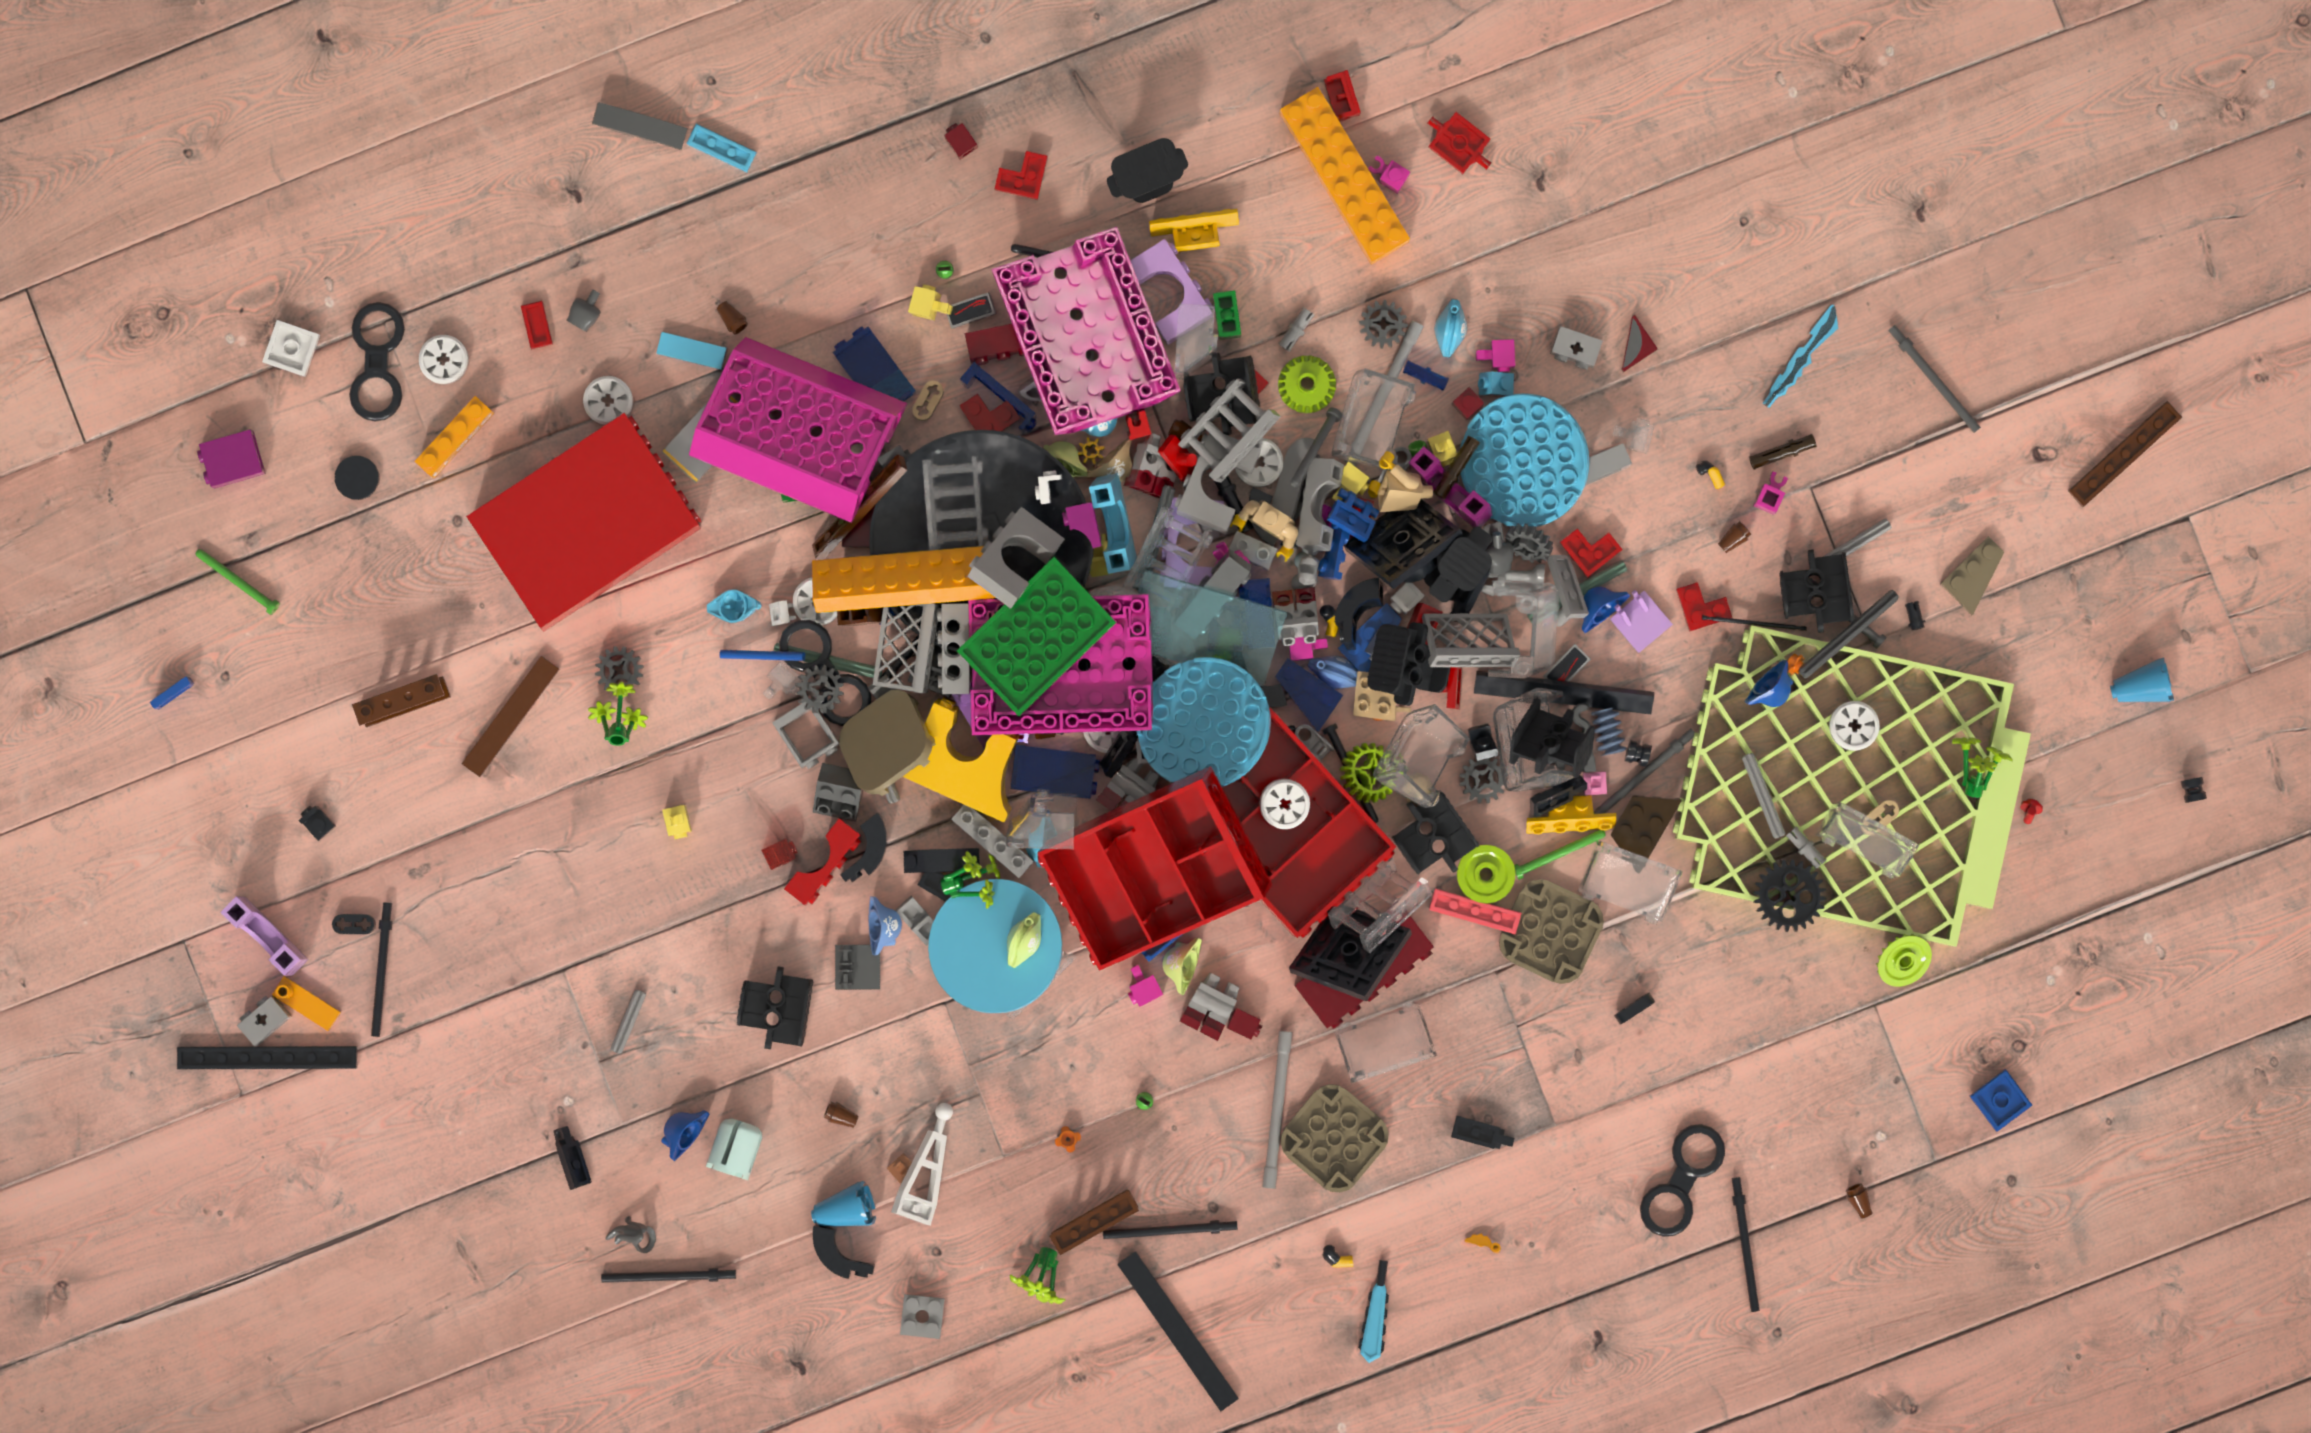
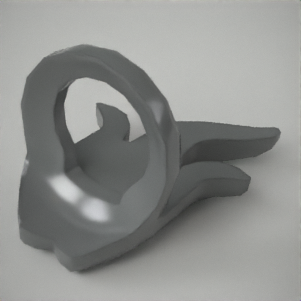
[605,1216,656,1253]

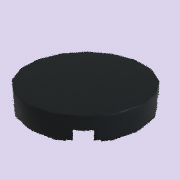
[334,456,380,500]

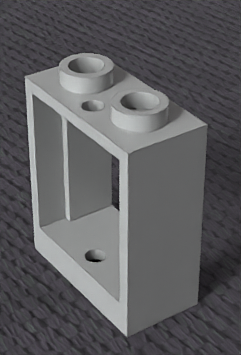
[1585,443,1632,486]
[772,698,840,769]

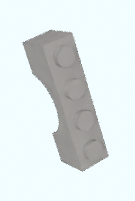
[1296,458,1344,551]

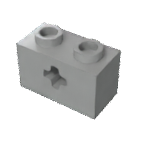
[1550,326,1603,370]
[1229,531,1278,571]
[237,996,292,1046]

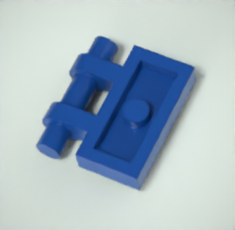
[1327,488,1379,542]

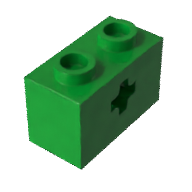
[1213,290,1241,340]

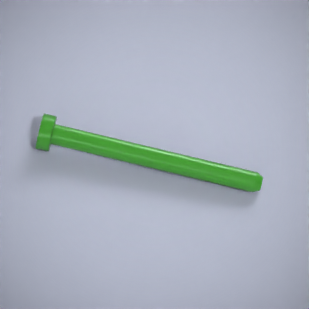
[195,549,280,615]
[1514,830,1606,880]

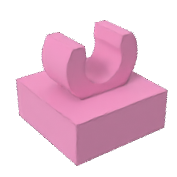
[1583,772,1607,796]

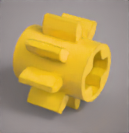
[1078,437,1105,465]

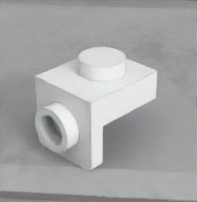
[1035,471,1062,504]
[1390,583,1425,615]

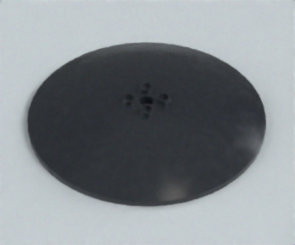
[869,430,1094,652]

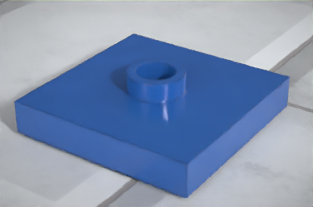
[1969,1069,2033,1132]

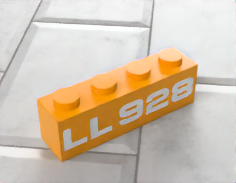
[414,396,495,478]

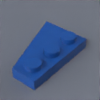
[1318,523,1350,580]
[1338,603,1402,672]

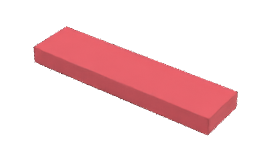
[1429,888,1522,935]

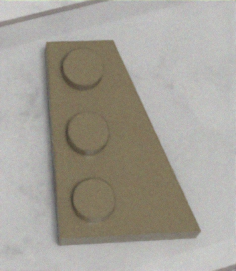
[1940,536,2004,616]

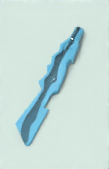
[1763,305,1838,408]

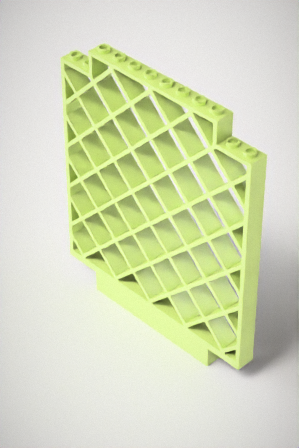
[1672,625,2031,947]

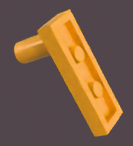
[272,976,341,1031]

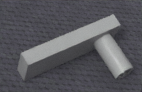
[1547,555,1589,627]

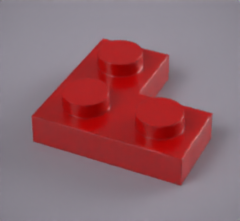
[994,151,1048,200]
[959,393,1021,432]
[1560,528,1623,577]
[1676,582,1733,632]

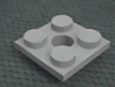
[900,1294,945,1339]

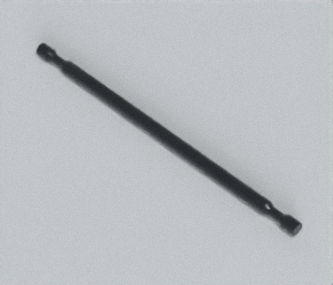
[1701,615,1807,631]

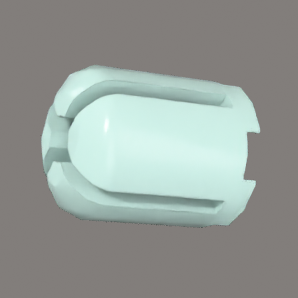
[706,1118,762,1180]

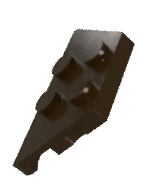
[1610,795,1682,874]

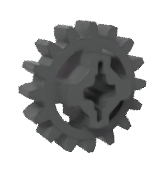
[1359,300,1408,349]
[1505,523,1553,563]
[595,646,644,694]
[795,665,844,713]
[1459,758,1508,804]

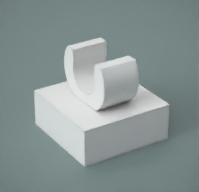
[769,600,796,626]

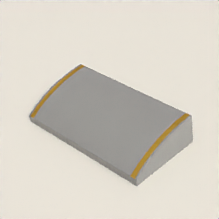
[662,395,739,483]

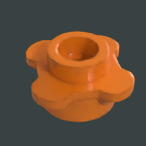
[1788,653,1805,676]
[1055,1126,1081,1153]

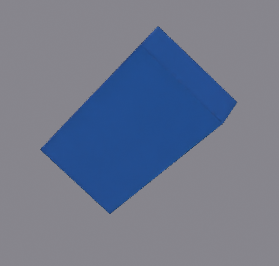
[149,676,194,710]

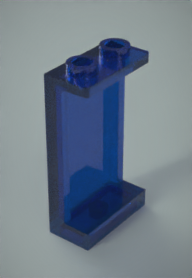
[832,326,917,402]
[960,362,1037,434]
[1010,744,1100,799]

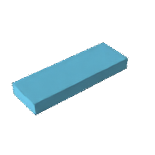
[686,124,757,173]
[656,332,727,370]

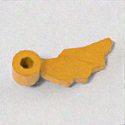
[1464,1233,1501,1253]

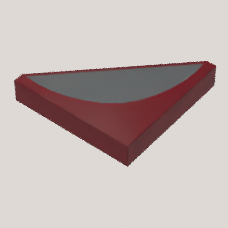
[1621,315,1658,372]

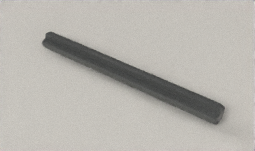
[1799,590,1899,678]

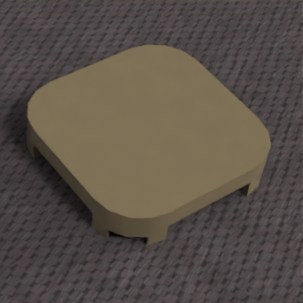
[839,689,936,796]
[1499,879,1604,984]
[1281,1084,1389,1193]

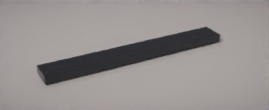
[1474,671,1654,715]
[177,1046,358,1070]
[1117,1251,1239,1412]

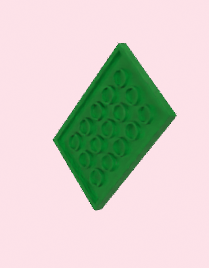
[957,557,1117,716]

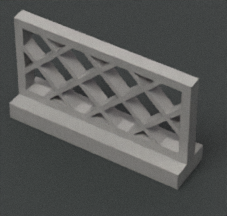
[873,603,940,693]
[1422,614,1520,667]

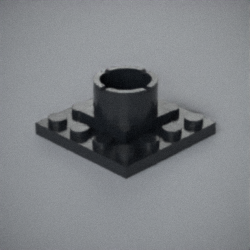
[1343,499,1463,589]
[1289,904,1412,1002]

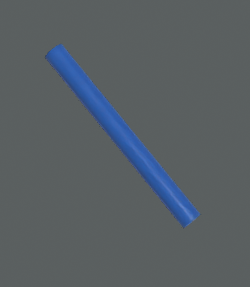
[719,650,805,661]

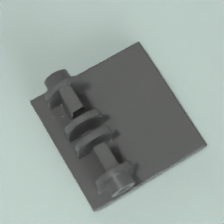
[835,945,880,990]

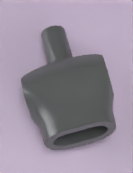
[566,290,601,332]
[1485,532,1514,575]

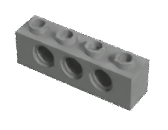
[937,603,971,694]
[952,805,1034,878]

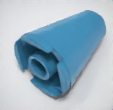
[2110,658,2174,702]
[811,1181,876,1227]

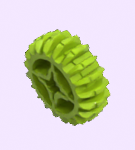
[1339,743,1400,803]

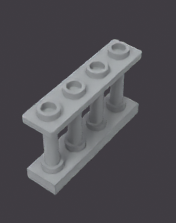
[1178,379,1281,482]

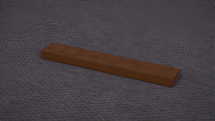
[2068,401,2182,507]
[812,454,907,560]
[462,656,560,777]

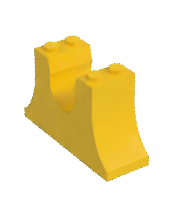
[903,697,1020,822]

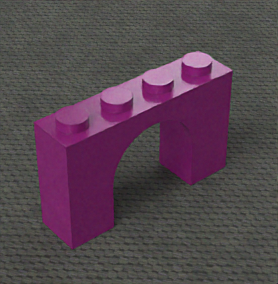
[1409,446,1493,528]

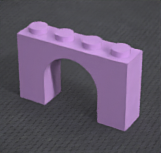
[1130,239,1214,345]
[1160,497,1224,590]
[220,896,309,976]

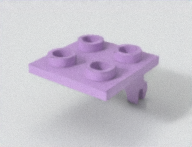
[1610,590,1673,653]

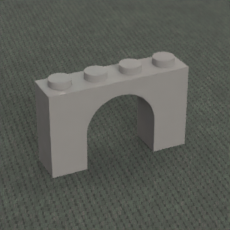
[1175,433,1261,534]
[967,507,1064,608]

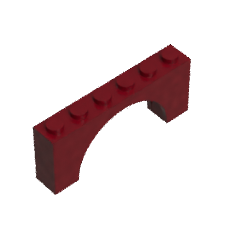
[1294,904,1434,1029]

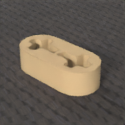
[913,381,944,421]
[1860,800,1899,835]

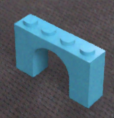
[1089,473,1137,574]

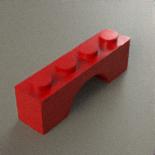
[784,818,862,906]

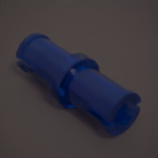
[1403,360,1449,391]

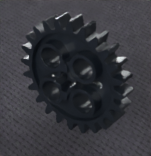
[1753,859,1826,932]

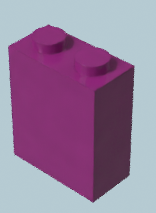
[197,429,266,489]

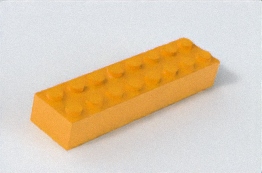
[1279,87,1410,265]
[812,546,996,613]

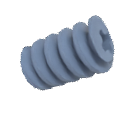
[1591,708,1627,756]

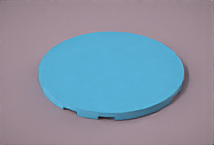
[1460,393,1589,527]
[1137,657,1271,787]
[928,879,1062,1014]

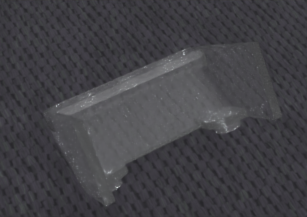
[1175,304,1218,380]
[1487,581,1559,678]
[1493,688,1574,792]
[1006,789,1077,849]
[1816,802,1919,879]

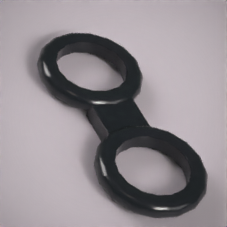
[349,302,405,422]
[779,620,871,726]
[1640,1124,1725,1237]

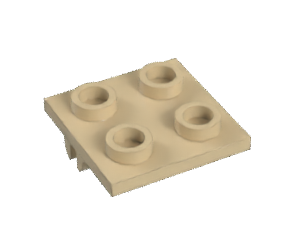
[1353,671,1411,721]

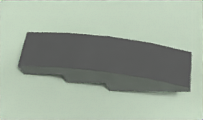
[592,102,688,150]

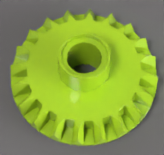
[1278,355,1336,413]
[1457,845,1515,903]
[1876,934,1932,987]

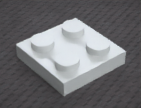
[262,320,320,377]

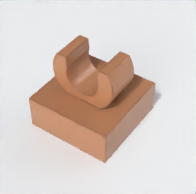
[887,1153,912,1184]

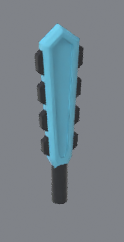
[1358,1260,1389,1363]

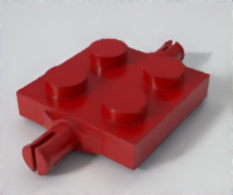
[1427,112,1492,175]

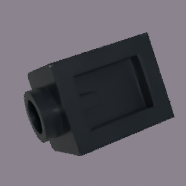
[1468,724,1499,761]
[298,806,336,841]

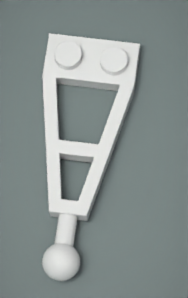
[891,1103,953,1225]

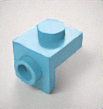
[1478,371,1514,396]

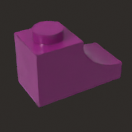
[1062,502,1102,548]

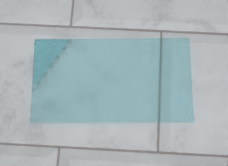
[1137,570,1287,686]

